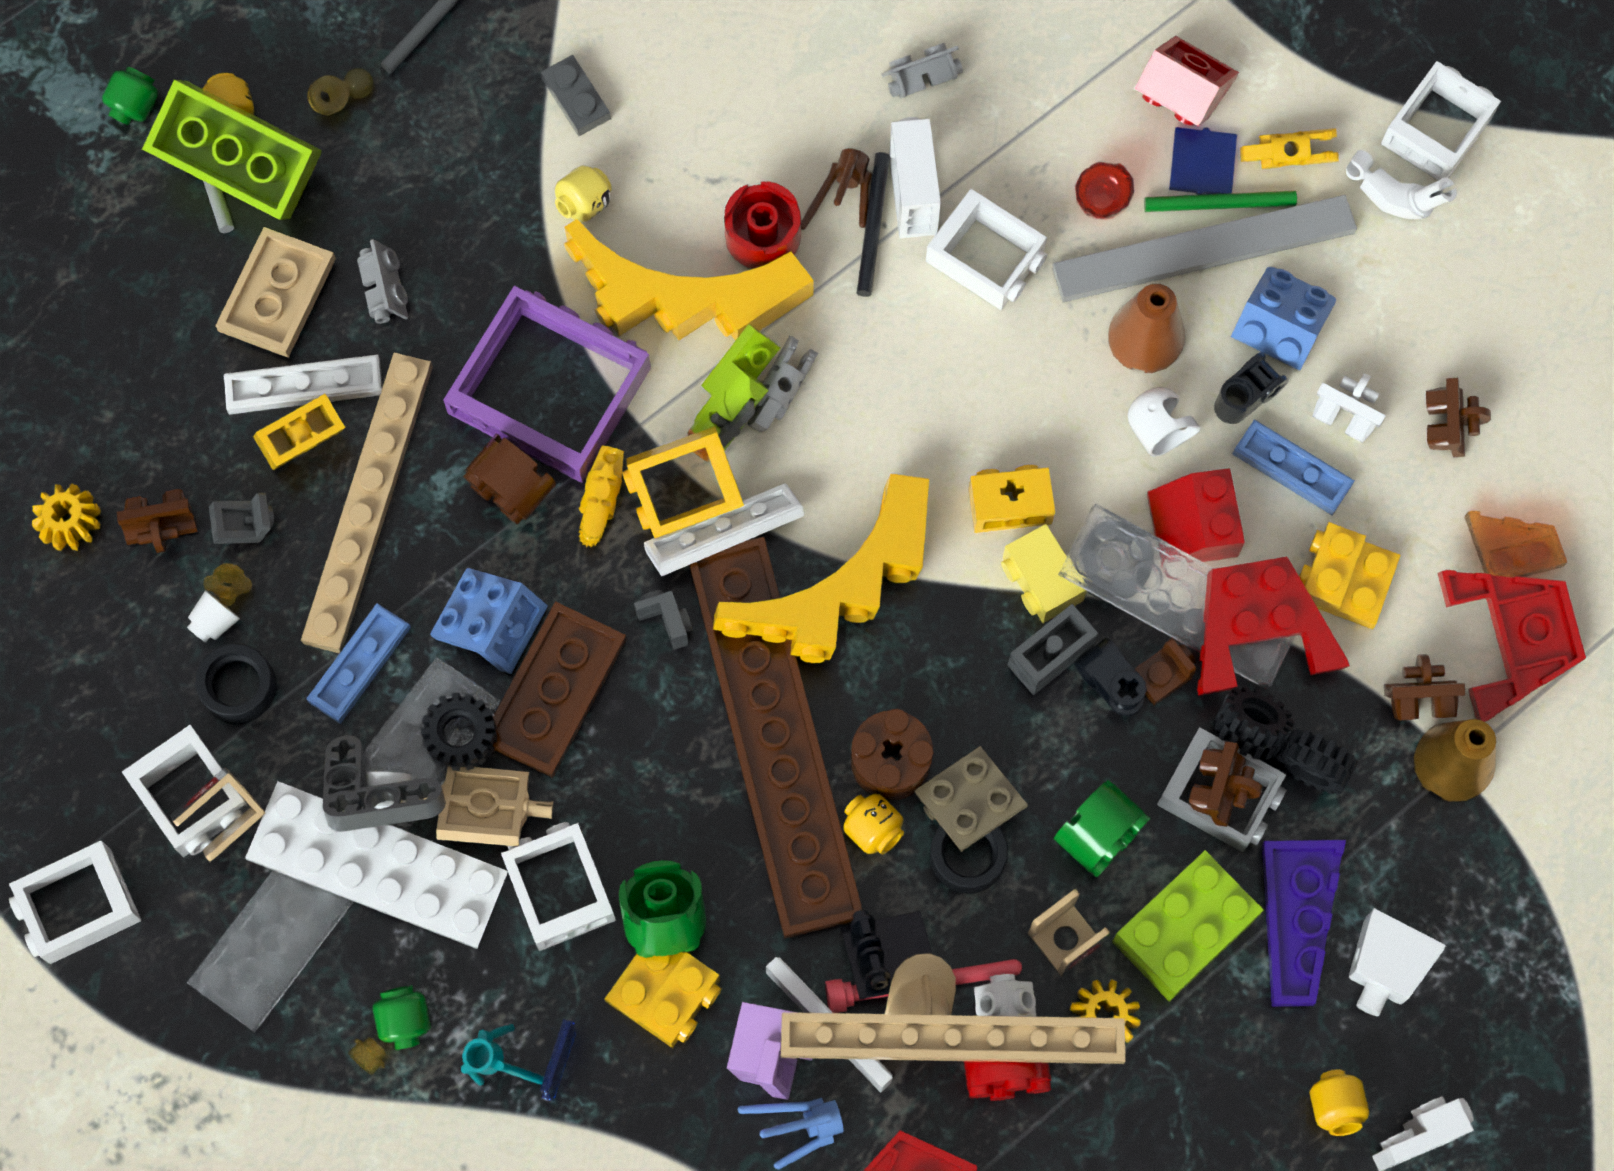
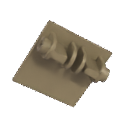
[914,746,1028,852]

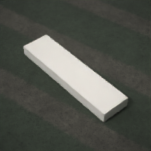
[224,354,383,414]
[644,483,804,576]
[766,957,893,1093]

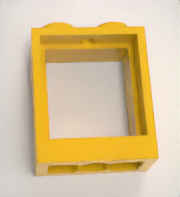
[622,426,744,538]

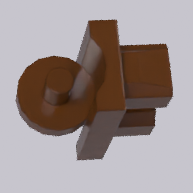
[1426,377,1491,458]
[117,489,198,553]
[1384,654,1466,720]
[1189,741,1262,827]

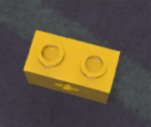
[253,394,345,470]
[968,465,1055,533]

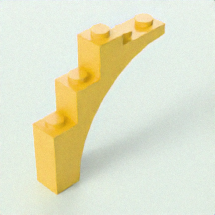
[564,219,814,341]
[713,474,929,663]

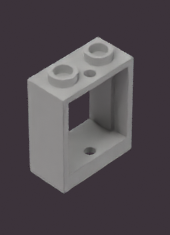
[1157,727,1287,852]

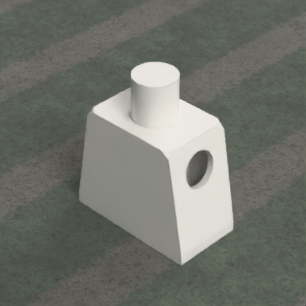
[1349,908,1446,1016]

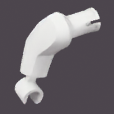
[1346,150,1457,219]

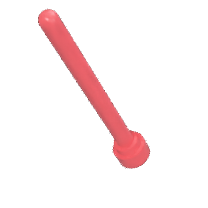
[825,959,1022,1013]

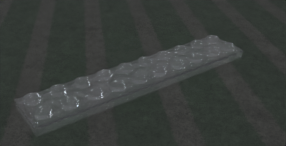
[187,657,501,1032]

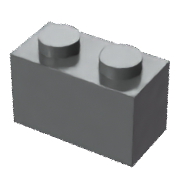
[1008,604,1099,695]

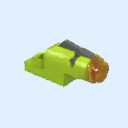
[687,324,780,462]

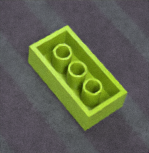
[142,80,322,220]

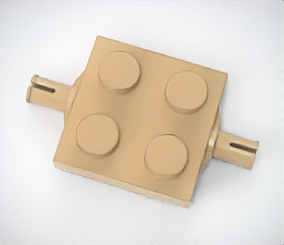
[424,766,553,847]

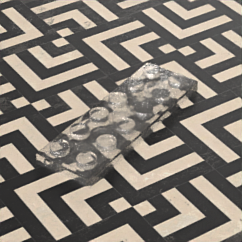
[1058,503,1295,689]

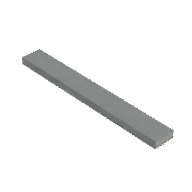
[1052,195,1357,302]

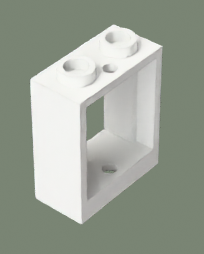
[1381,61,1501,180]
[889,117,941,238]
[926,189,1048,310]
[122,725,250,857]
[501,822,616,951]
[9,841,142,964]

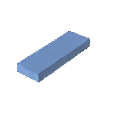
[1232,419,1355,516]
[306,603,411,724]

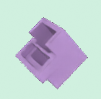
[727,1002,812,1100]

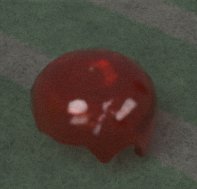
[1075,162,1134,220]

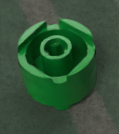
[1054,779,1150,878]
[619,860,706,958]

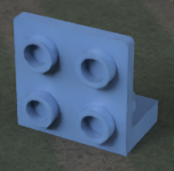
[431,568,548,674]

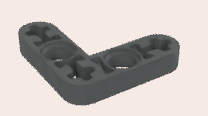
[323,735,446,831]

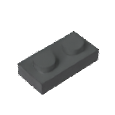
[541,55,611,136]

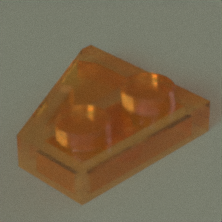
[1464,510,1567,577]

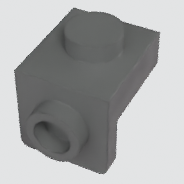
[209,493,274,544]
[634,590,693,650]

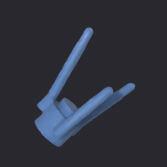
[738,1098,844,1170]

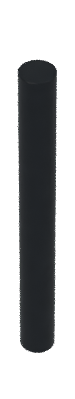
[856,152,890,297]

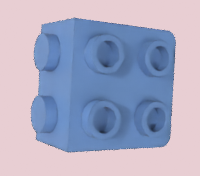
[1231,267,1336,370]

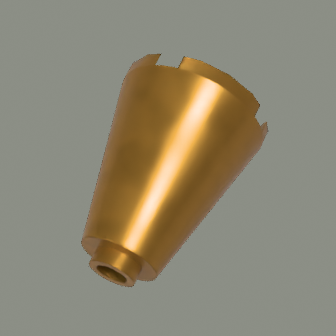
[1414,719,1496,802]

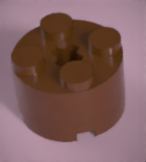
[463,433,556,525]
[851,709,933,800]

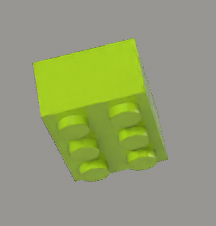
[1112,850,1264,1002]

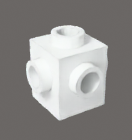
[974,974,1036,1017]

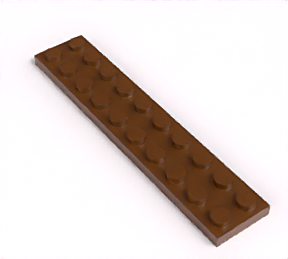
[689,537,862,939]

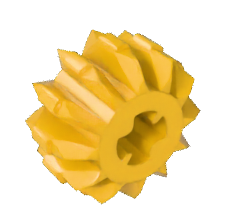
[32,483,101,551]
[1070,980,1141,1043]

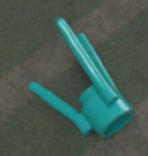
[461,1024,550,1086]

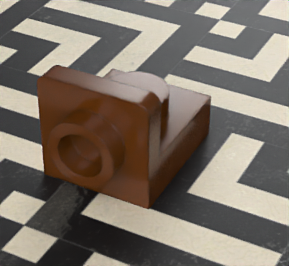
[1135,638,1196,706]

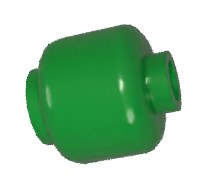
[102,66,159,126]
[372,985,431,1050]

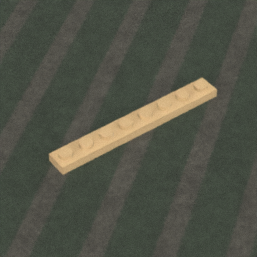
[301,353,433,653]
[781,1012,1125,1064]

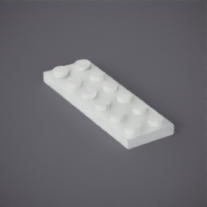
[245,781,508,949]

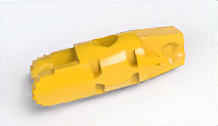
[1240,128,1339,169]
[578,445,624,547]

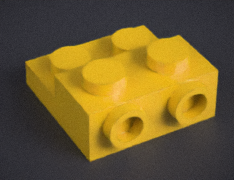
[1299,522,1401,630]
[605,952,722,1048]

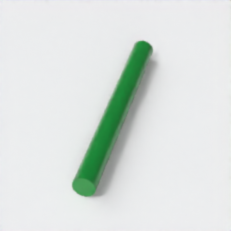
[1144,191,1297,212]

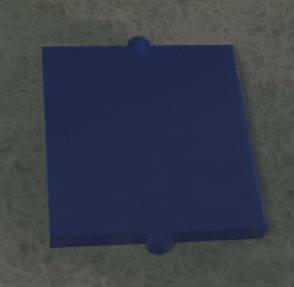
[1169,127,1237,195]
[540,1019,577,1102]

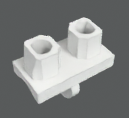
[1313,373,1386,443]

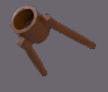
[801,148,872,230]

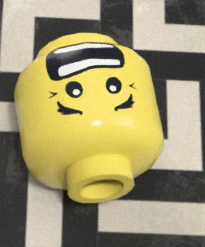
[555,165,612,223]

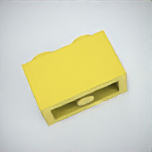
[1001,524,1087,623]

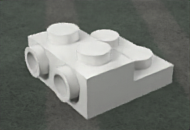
[1372,1096,1474,1171]

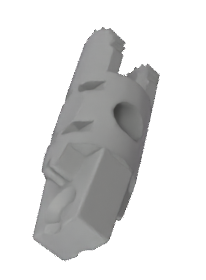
[748,335,818,432]

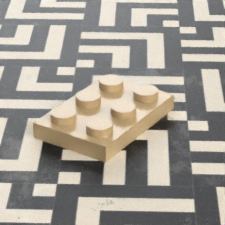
[215,227,336,358]

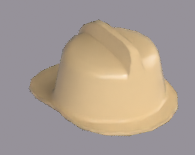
[885,953,956,1015]

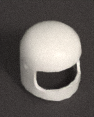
[1128,387,1200,457]

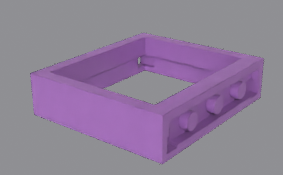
[443,286,651,483]

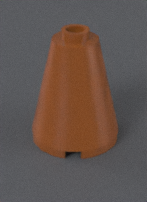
[1108,284,1185,373]

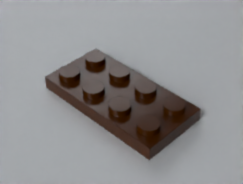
[493,601,627,778]

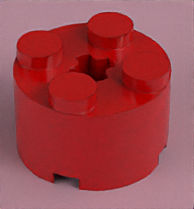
[724,181,801,269]
[964,1061,1051,1101]

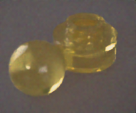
[307,68,374,116]

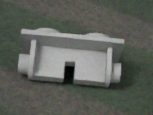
[882,43,963,98]
[357,239,409,324]

